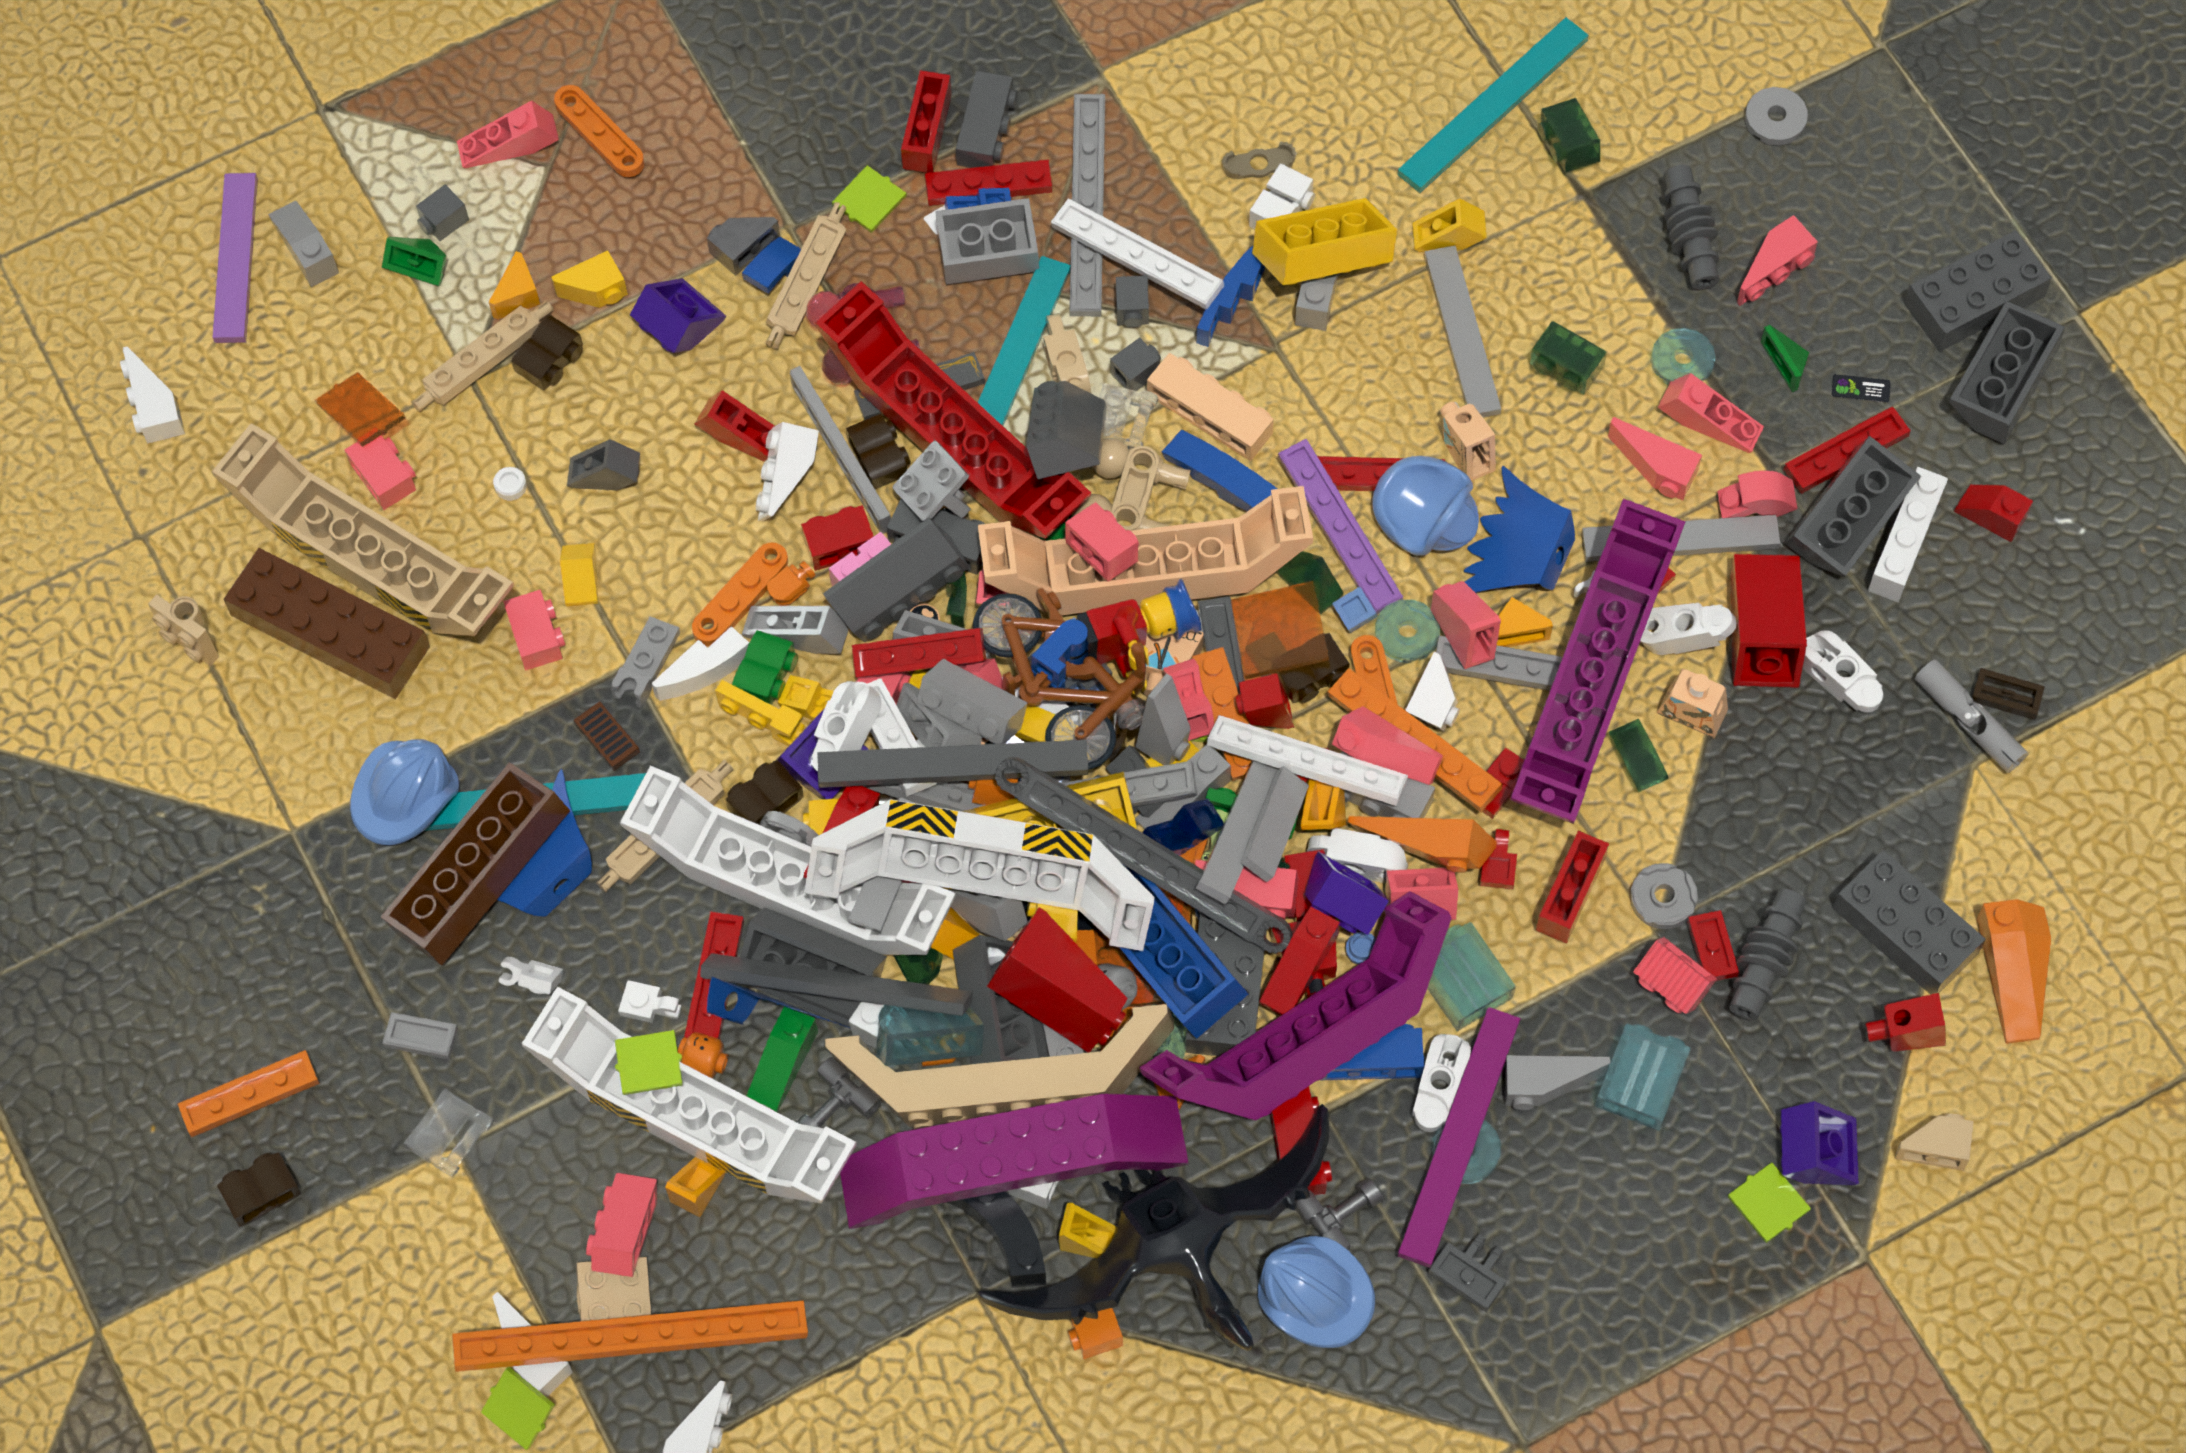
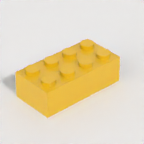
[1252,198,1397,286]

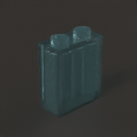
[1427,922,1516,1031]
[1595,1023,1691,1131]

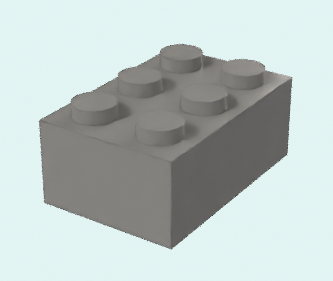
[935,198,1039,284]

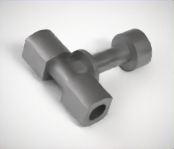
[796,1057,882,1128]
[1296,1178,1384,1251]

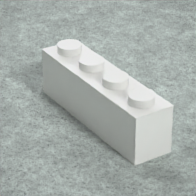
[1868,467,1948,603]

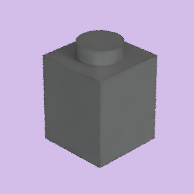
[416,184,469,241]
[1116,276,1149,327]
[1110,337,1161,395]

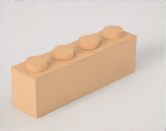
[1147,353,1274,461]

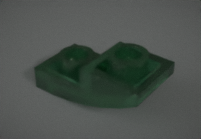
[946,571,968,628]
[1609,718,1669,792]

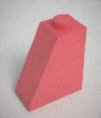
[1431,581,1501,669]

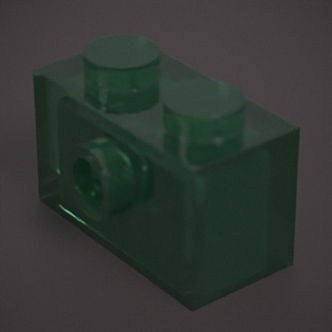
[1538,98,1600,173]
[1530,321,1607,395]

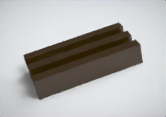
[1972,668,2045,720]

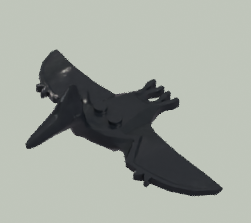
[978,1104,1329,1351]

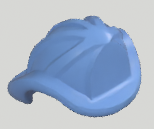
[1372,456,1479,556]
[350,739,459,845]
[1258,1236,1375,1348]

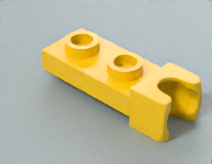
[715,680,805,746]

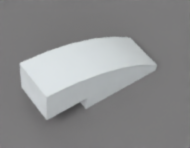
[651,626,750,701]

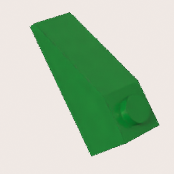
[746,1006,818,1113]

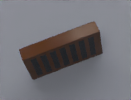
[573,701,640,771]

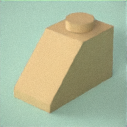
[1895,1114,1974,1171]

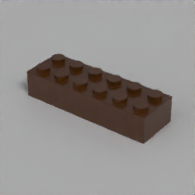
[223,548,430,700]
[381,762,570,966]

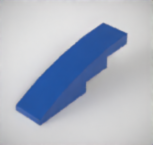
[1197,246,1266,347]
[1162,429,1278,511]

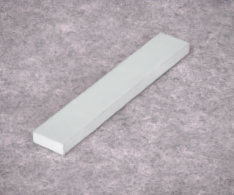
[1051,198,1224,310]
[1207,715,1408,806]

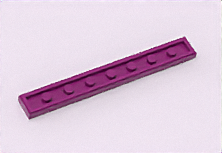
[1398,1007,1521,1268]

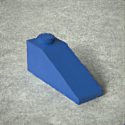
[1320,1024,1424,1081]

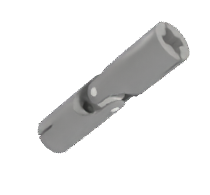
[1915,659,2029,773]

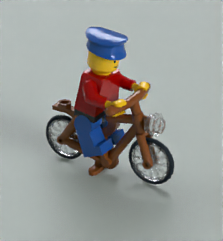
[973,579,1201,770]

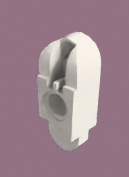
[1640,603,1737,655]
[1803,631,1883,713]
[811,681,882,771]
[1307,828,1408,884]
[1412,1034,1471,1132]

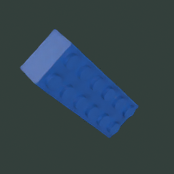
[1119,863,1248,1039]

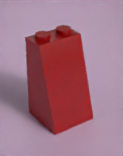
[1730,554,1807,688]
[987,907,1128,1053]

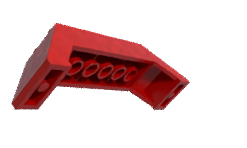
[815,281,1091,539]

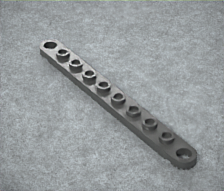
[995,757,1292,953]

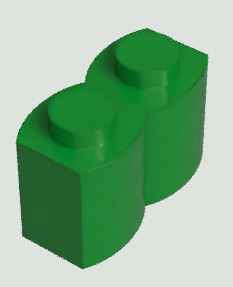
[732,630,798,705]

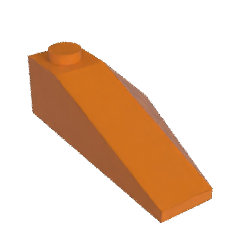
[1348,816,1497,873]
[1977,899,2051,1044]

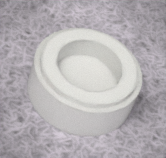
[493,467,527,501]

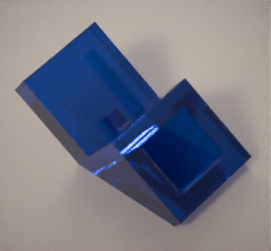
[1142,798,1224,855]

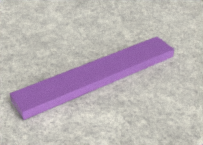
[213,173,258,343]
[1278,439,1403,614]

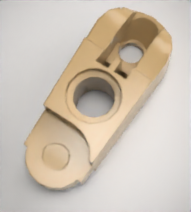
[1042,313,1092,394]

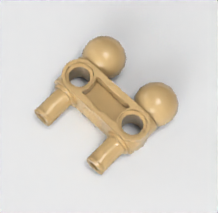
[1073,438,1191,531]

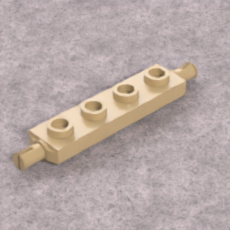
[766,202,846,349]
[411,300,554,412]
[596,760,734,893]

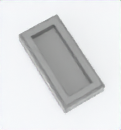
[382,1012,458,1060]

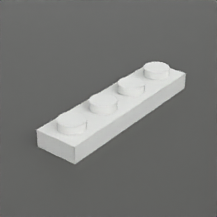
[867,678,937,797]

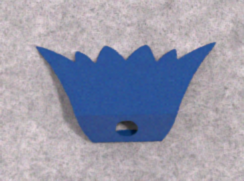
[1464,465,1575,593]
[497,768,592,917]
[707,976,850,1028]

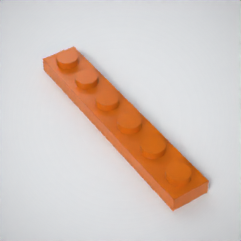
[1327,668,1502,812]

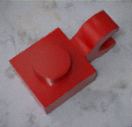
[1480,829,1517,890]

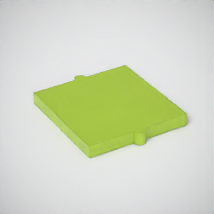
[832,165,907,233]
[615,1030,683,1095]
[1728,1163,1811,1243]
[481,1367,555,1450]

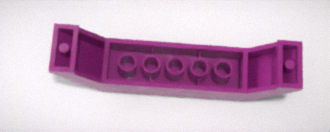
[1510,498,1686,824]
[1140,891,1452,1121]
[840,1094,1189,1229]

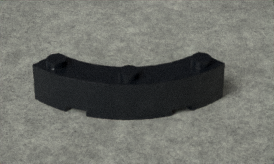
[946,1191,1047,1288]

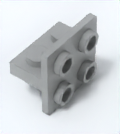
[893,440,971,521]

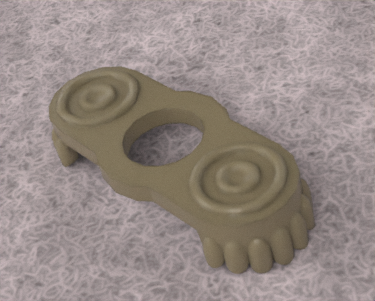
[1222,141,1296,179]

